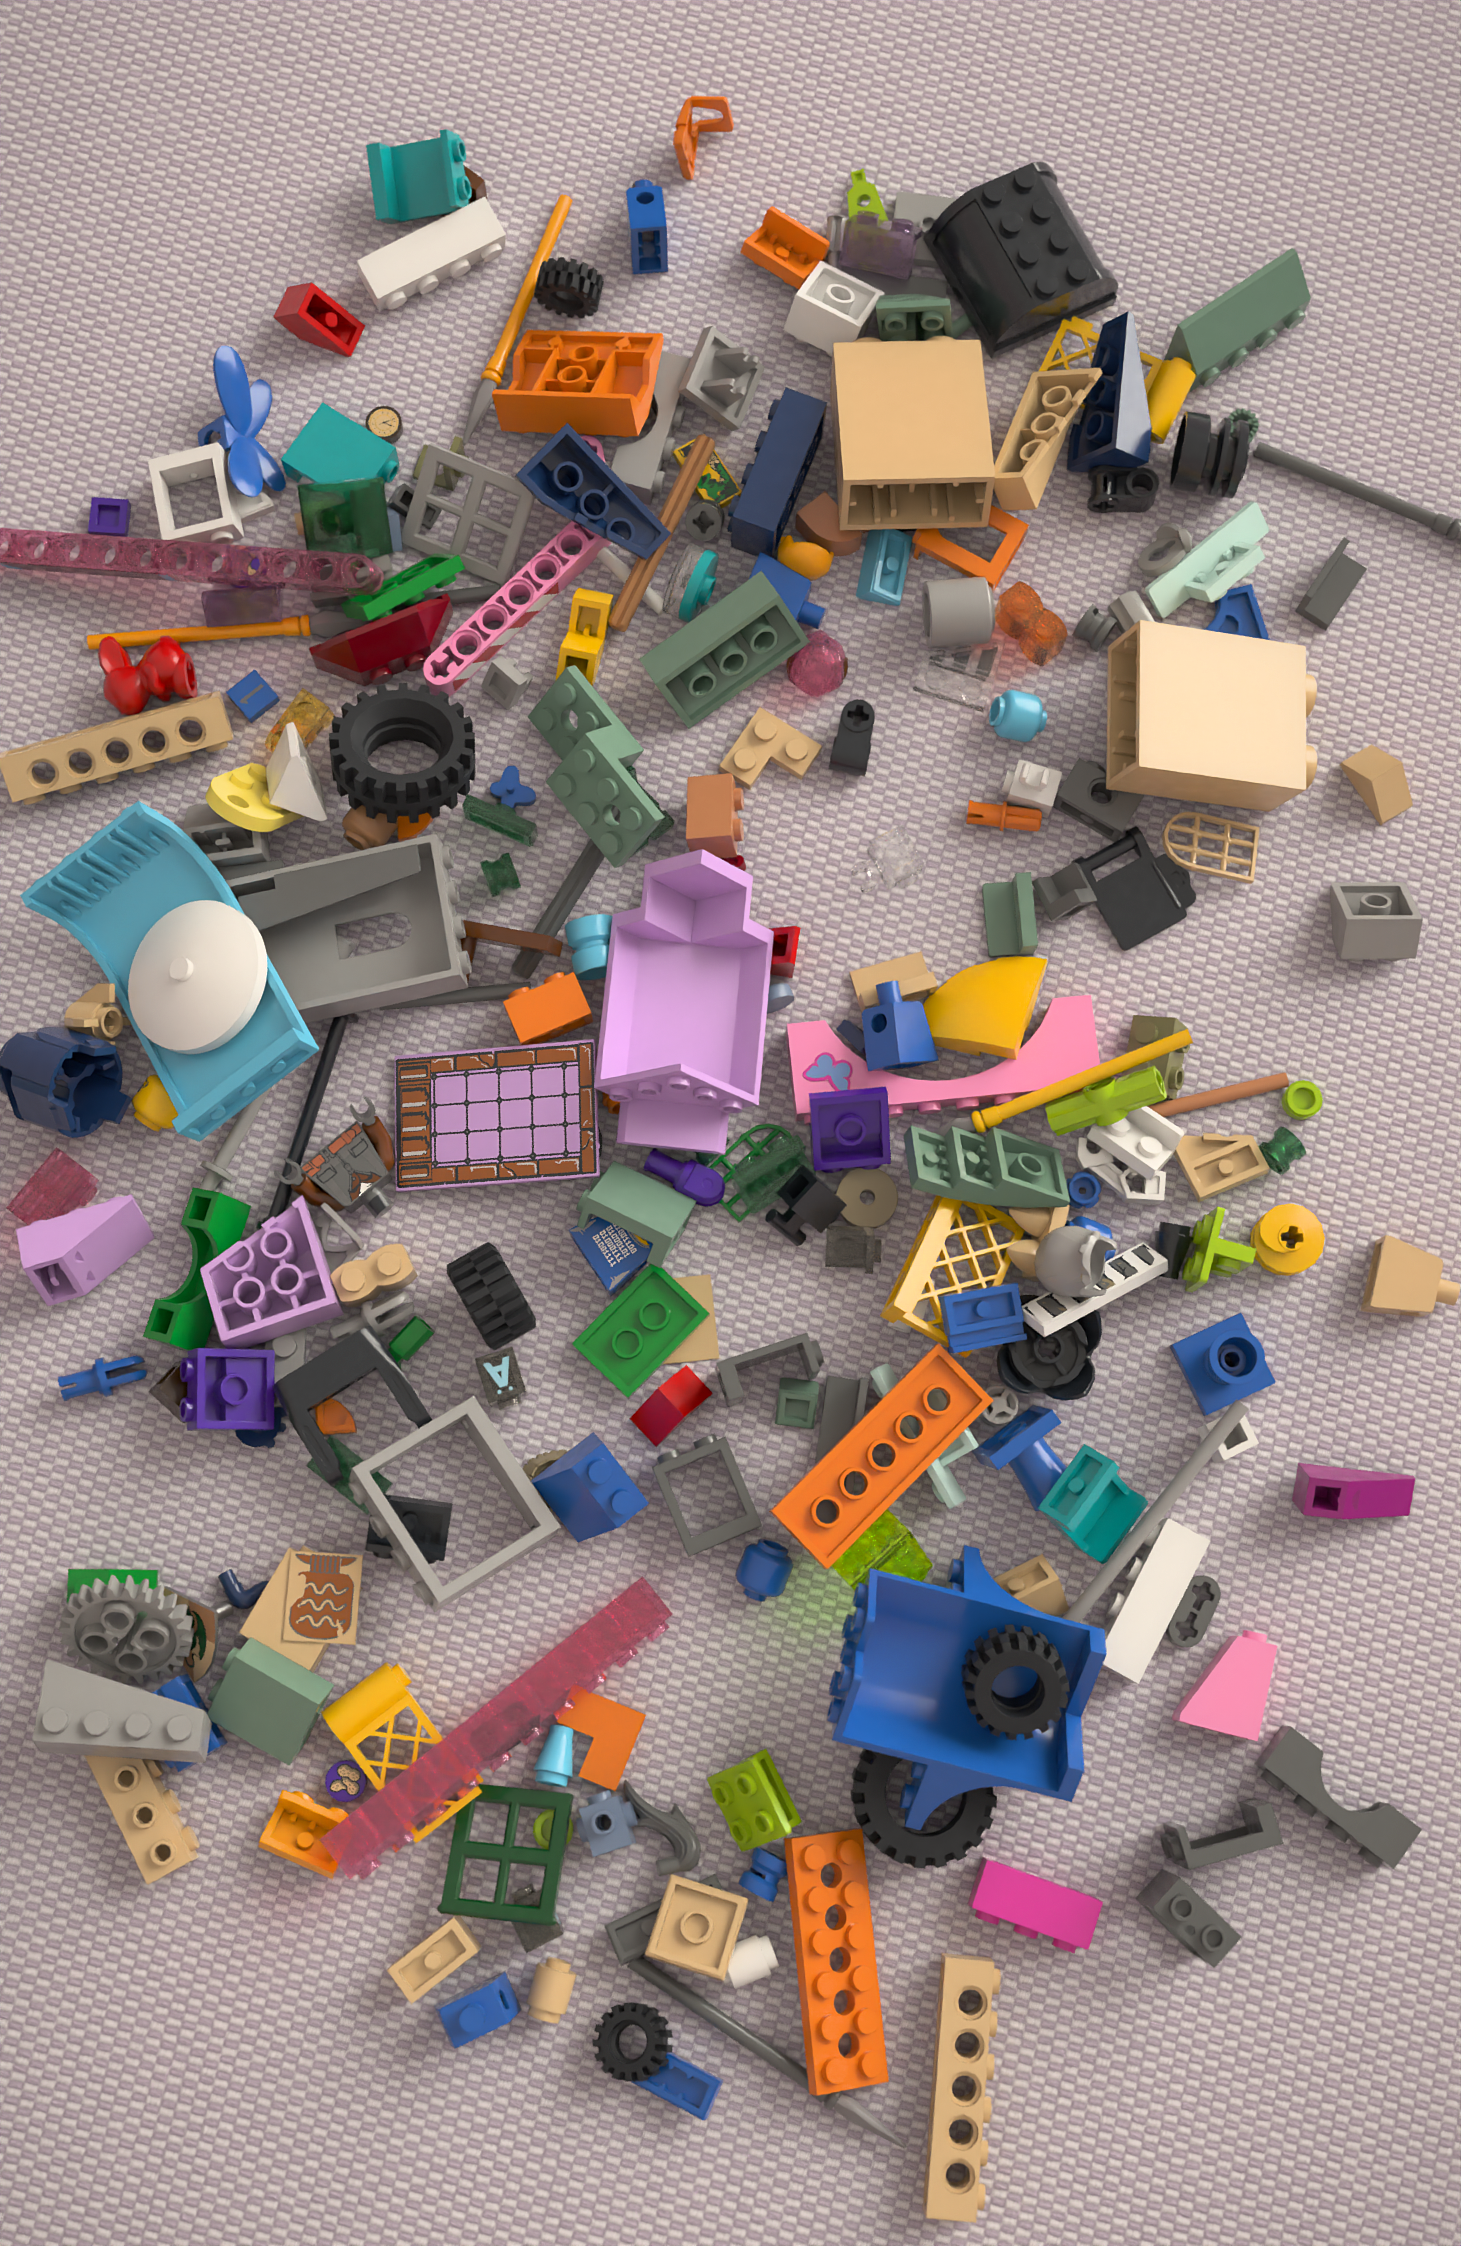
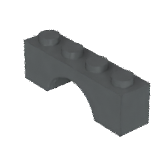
[1254,1725,1422,1869]

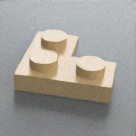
[719,707,822,790]

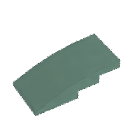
[903,1125,1070,1208]

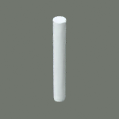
[596,547,669,616]

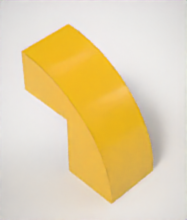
[555,588,614,686]

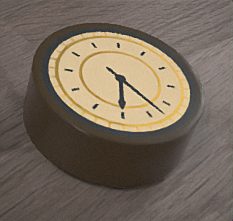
[365,406,403,444]

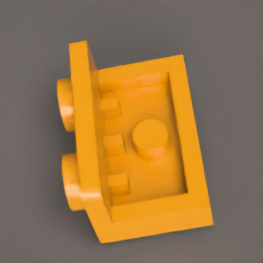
[258,1790,356,1879]

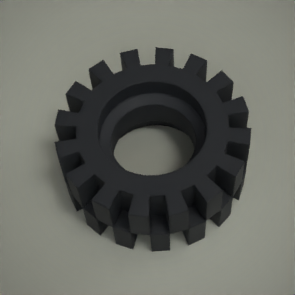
[534,257,604,318]
[592,2003,673,2081]

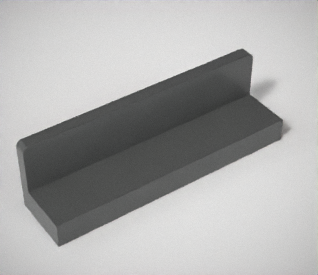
[814,1376,869,1524]

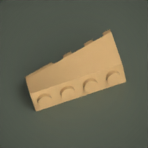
[994,368,1102,511]

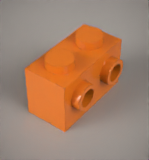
[503,972,593,1045]

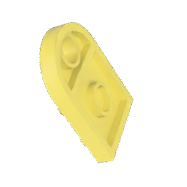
[205,763,304,832]

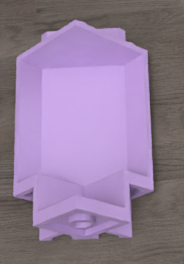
[594,849,774,1155]

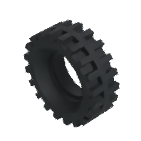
[329,683,476,824]

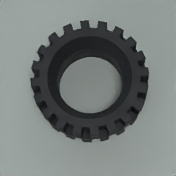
[850,1749,997,1869]

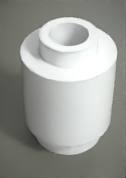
[724,1934,779,1989]

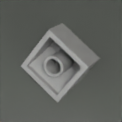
[1330,882,1423,962]

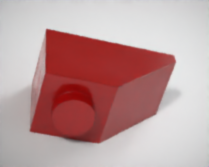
[273,282,365,357]

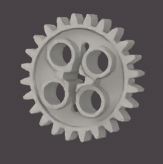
[59,1575,195,1684]

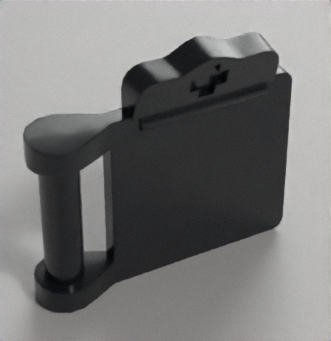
[1071,826,1196,951]

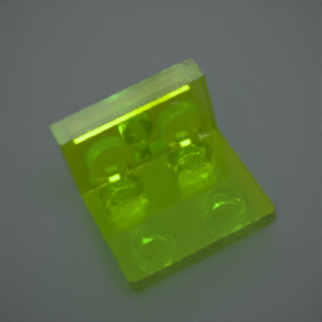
[830,1509,933,1592]

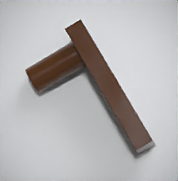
[460,920,563,983]

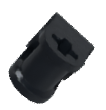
[1087,465,1159,513]
[829,700,875,776]

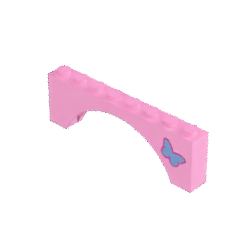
[785,995,1100,1126]

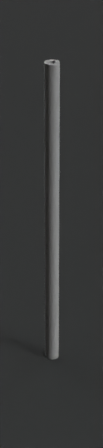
[1063,1399,1249,1623]

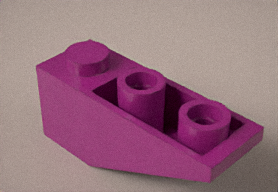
[1292,1463,1416,1519]

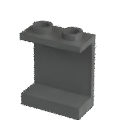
[715,1333,824,1407]

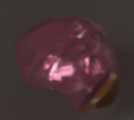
[786,630,848,697]

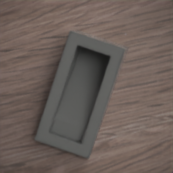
[385,483,442,529]

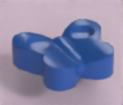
[490,765,536,813]

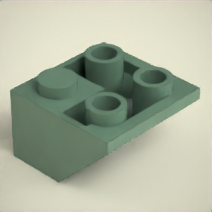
[876,294,953,342]

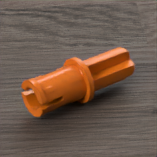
[966,800,1042,831]

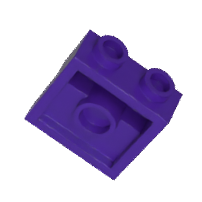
[808,1087,891,1173]
[179,1348,275,1431]

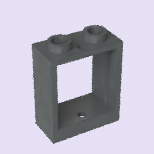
[652,1434,762,1557]
[1135,1869,1242,1968]

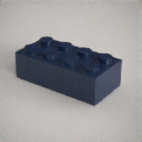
[727,387,827,558]

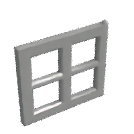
[401,443,535,588]

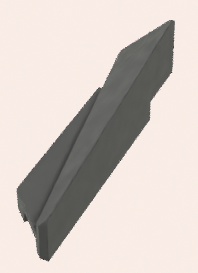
[238,844,421,931]

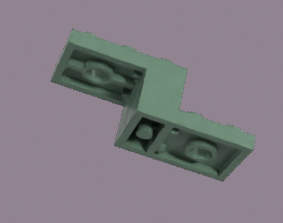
[528,665,665,868]

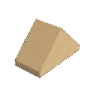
[1340,744,1413,826]

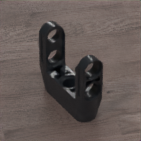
[272,1325,432,1487]

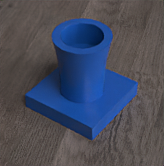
[1169,1313,1276,1416]
[972,1405,1067,1511]

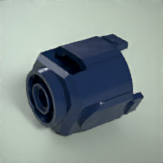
[0,1027,132,1138]

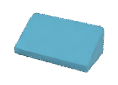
[856,529,913,606]

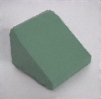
[775,1377,819,1429]

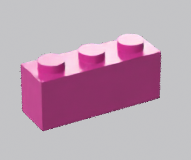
[967,1857,1103,1953]

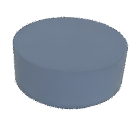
[767,983,795,1014]

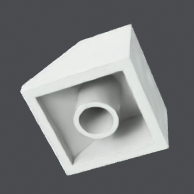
[783,261,884,357]

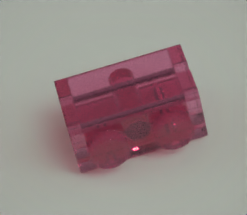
[6,1147,99,1226]

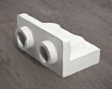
[1087,1106,1184,1180]

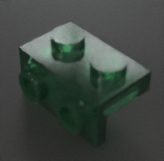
[732,1134,816,1215]

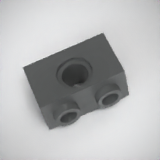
[1053,758,1144,842]

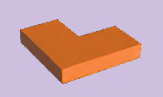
[557,1684,646,1791]

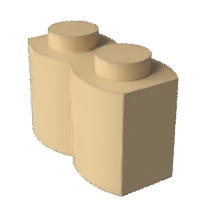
[330,1244,418,1307]

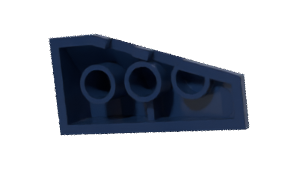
[1066,311,1152,473]

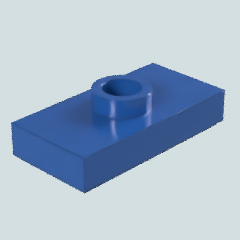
[631,2052,724,2121]

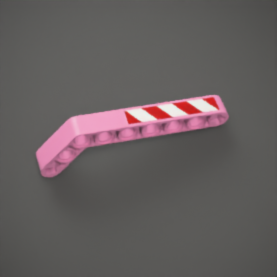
[423,435,612,697]

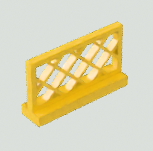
[880,1195,1025,1358]

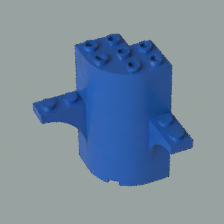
[827,1545,1107,1830]

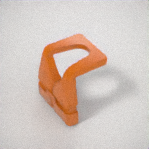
[673,96,734,180]

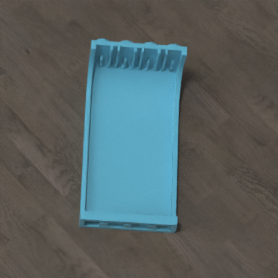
[20,801,319,1142]

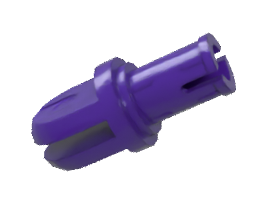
[643,1148,726,1207]

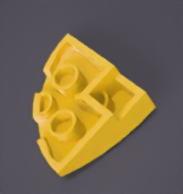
[923,956,1048,1060]

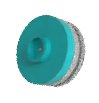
[662,542,719,623]

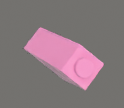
[1172,1630,1277,1741]

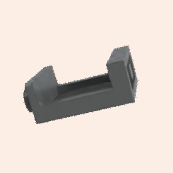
[1160,1798,1284,1870]

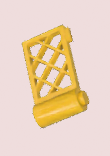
[1039,316,1196,444]
[321,1661,484,1844]

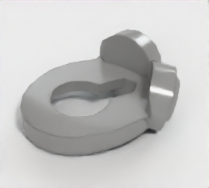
[1138,523,1192,577]

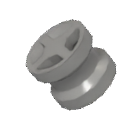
[979,1385,1019,1426]

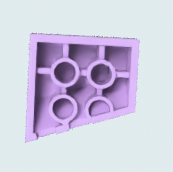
[200,1195,344,1349]

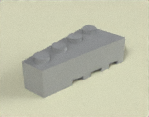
[32,1659,212,1763]

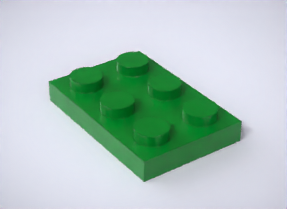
[341,553,465,622]
[572,1263,710,1399]

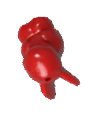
[98,635,197,716]

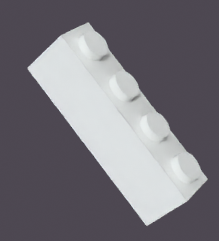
[357,197,506,312]
[1101,1518,1210,1684]

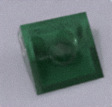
[297,477,393,561]

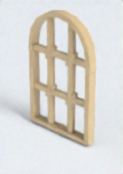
[1162,812,1260,884]

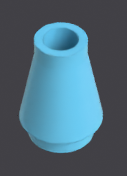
[533,1725,574,1788]

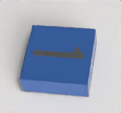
[226,670,280,723]

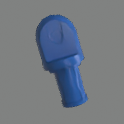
[58,1356,147,1401]

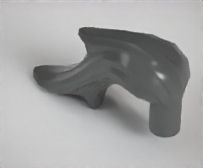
[623,1779,701,1876]

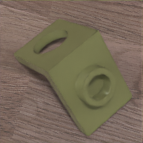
[413,436,469,492]

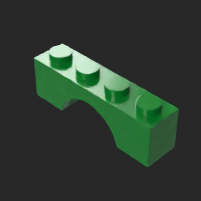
[143,1187,251,1352]

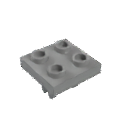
[678,326,765,431]

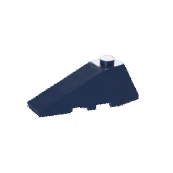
[515,423,672,560]

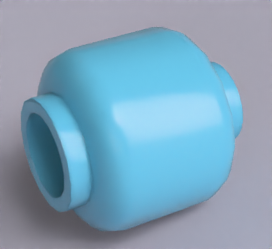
[989,690,1047,742]

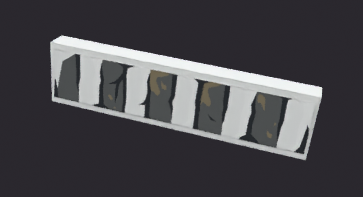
[1022,1242,1168,1337]

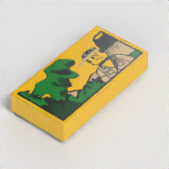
[673,434,742,508]

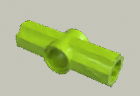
[1045,1065,1167,1136]

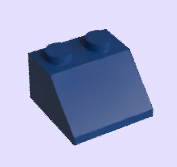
[531,1432,649,1542]

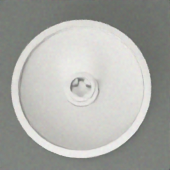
[128,900,267,1054]

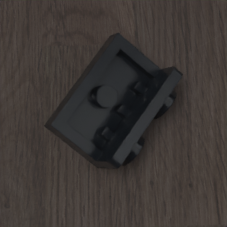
[365,1494,453,1564]

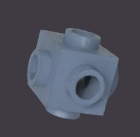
[576,1790,637,1857]

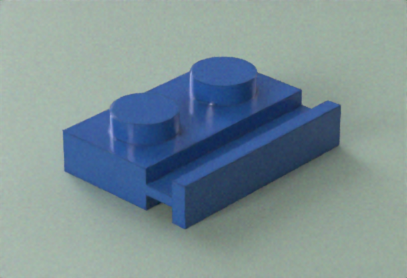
[939,1283,1027,1353]

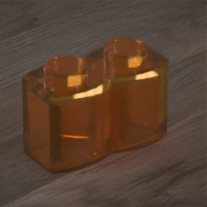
[995,581,1068,667]

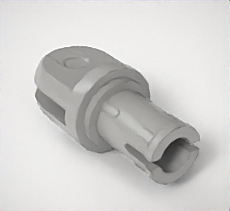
[330,1291,415,1344]

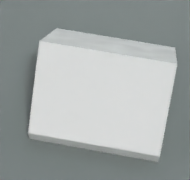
[266,722,328,822]

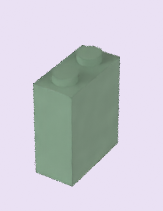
[207,1637,334,1766]

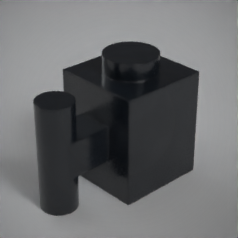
[765,1164,847,1246]

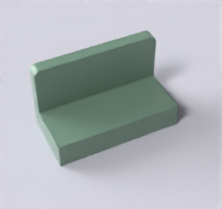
[982,872,1038,958]

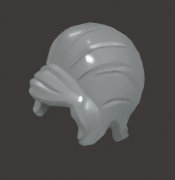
[1034,1226,1117,1298]

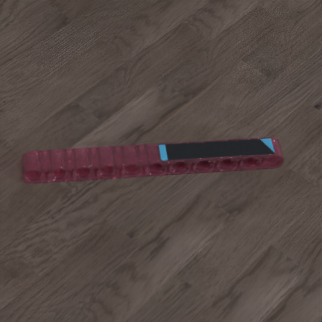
[0,528,384,595]

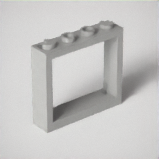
[348,1396,560,1612]

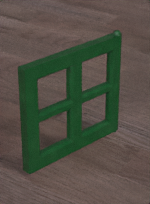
[437,1782,574,1927]

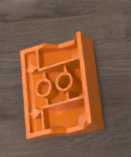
[492,330,664,437]

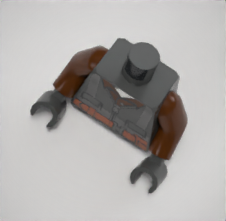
[274,1096,394,1219]

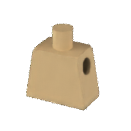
[1360,1235,1460,1317]

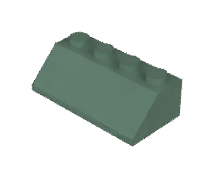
[1164,247,1311,392]
[639,571,810,729]

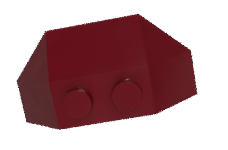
[309,593,453,687]

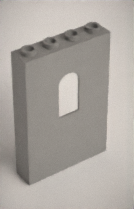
[226,833,472,1024]

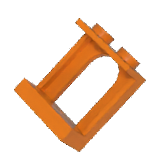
[912,505,1029,592]

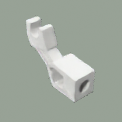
[1075,1137,1166,1205]

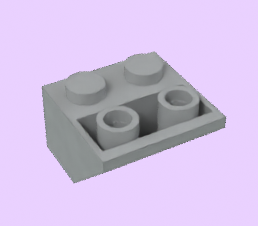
[183,804,271,868]

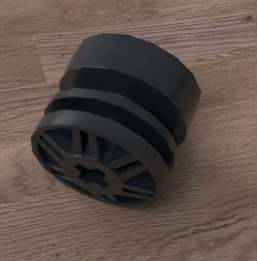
[1169,411,1250,499]

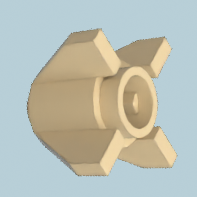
[64,983,132,1046]

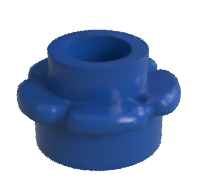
[1066,1171,1102,1209]

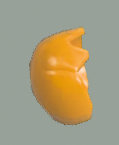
[777,535,834,581]

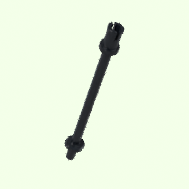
[255,1013,359,1230]

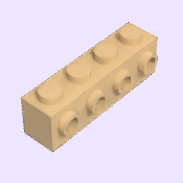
[84,1755,199,1885]

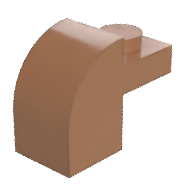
[795,491,869,557]

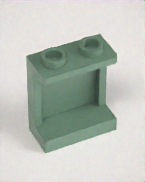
[576,1161,697,1268]

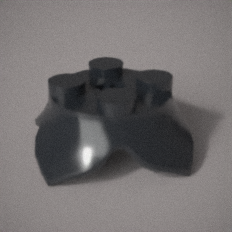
[996,1295,1102,1401]

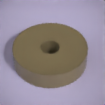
[836,1167,898,1230]

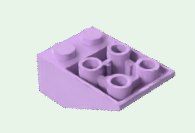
[16,1194,155,1306]

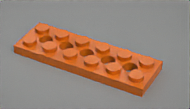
[769,1343,994,1569]
[784,1828,889,2096]

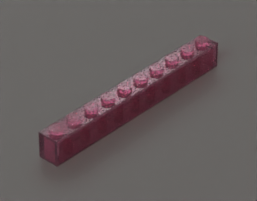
[320,1576,672,1880]

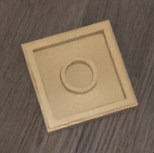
[645,1874,749,1982]

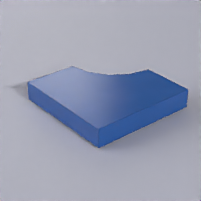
[1204,584,1270,640]

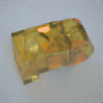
[265,688,335,753]

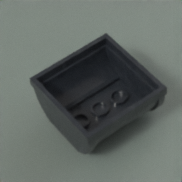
[923,162,1118,359]

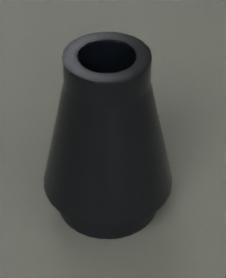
[1155,1222,1193,1280]

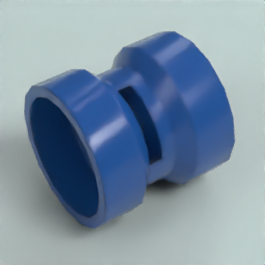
[738,1846,787,1902]

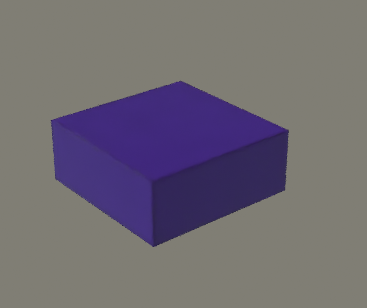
[88,497,131,540]

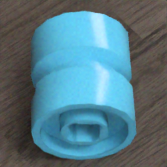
[565,914,612,981]

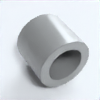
[922,577,995,648]

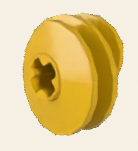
[1250,1203,1325,1276]

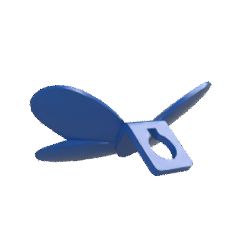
[197,345,286,498]

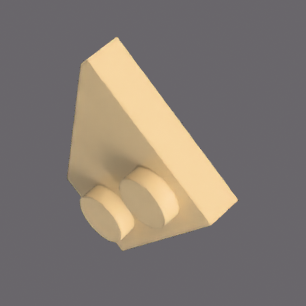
[1173,1133,1270,1202]

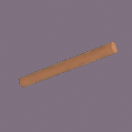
[1147,1072,1289,1117]

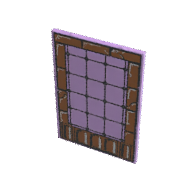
[394,1039,600,1192]

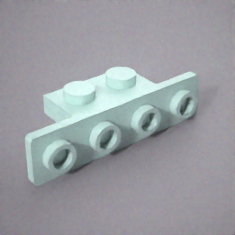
[1145,502,1269,618]
[870,1363,979,1509]

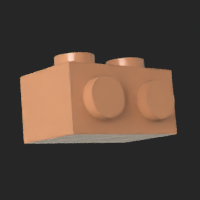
[686,773,744,858]

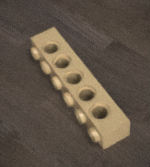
[0,691,233,805]
[922,1953,1001,2223]

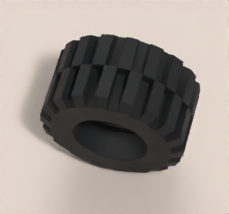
[447,1242,536,1351]
[961,1624,1069,1740]

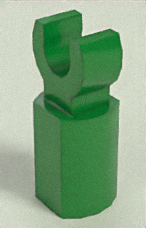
[388,1315,435,1369]

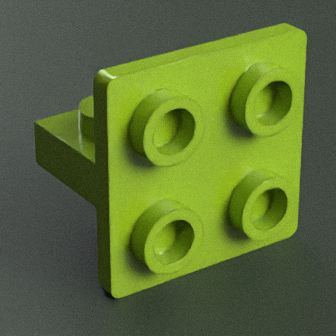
[1182,1206,1256,1293]
[707,1748,802,1852]

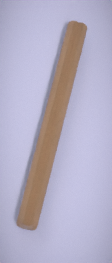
[608,434,715,632]

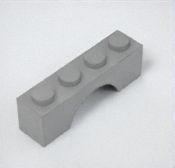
[611,351,690,505]

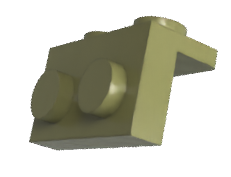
[1122,1015,1190,1100]

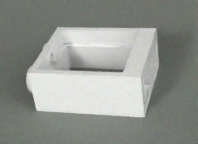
[148,442,245,556]

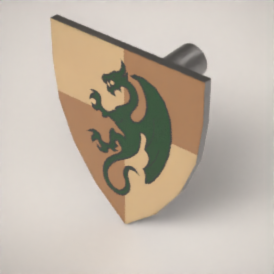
[164,1586,234,1683]

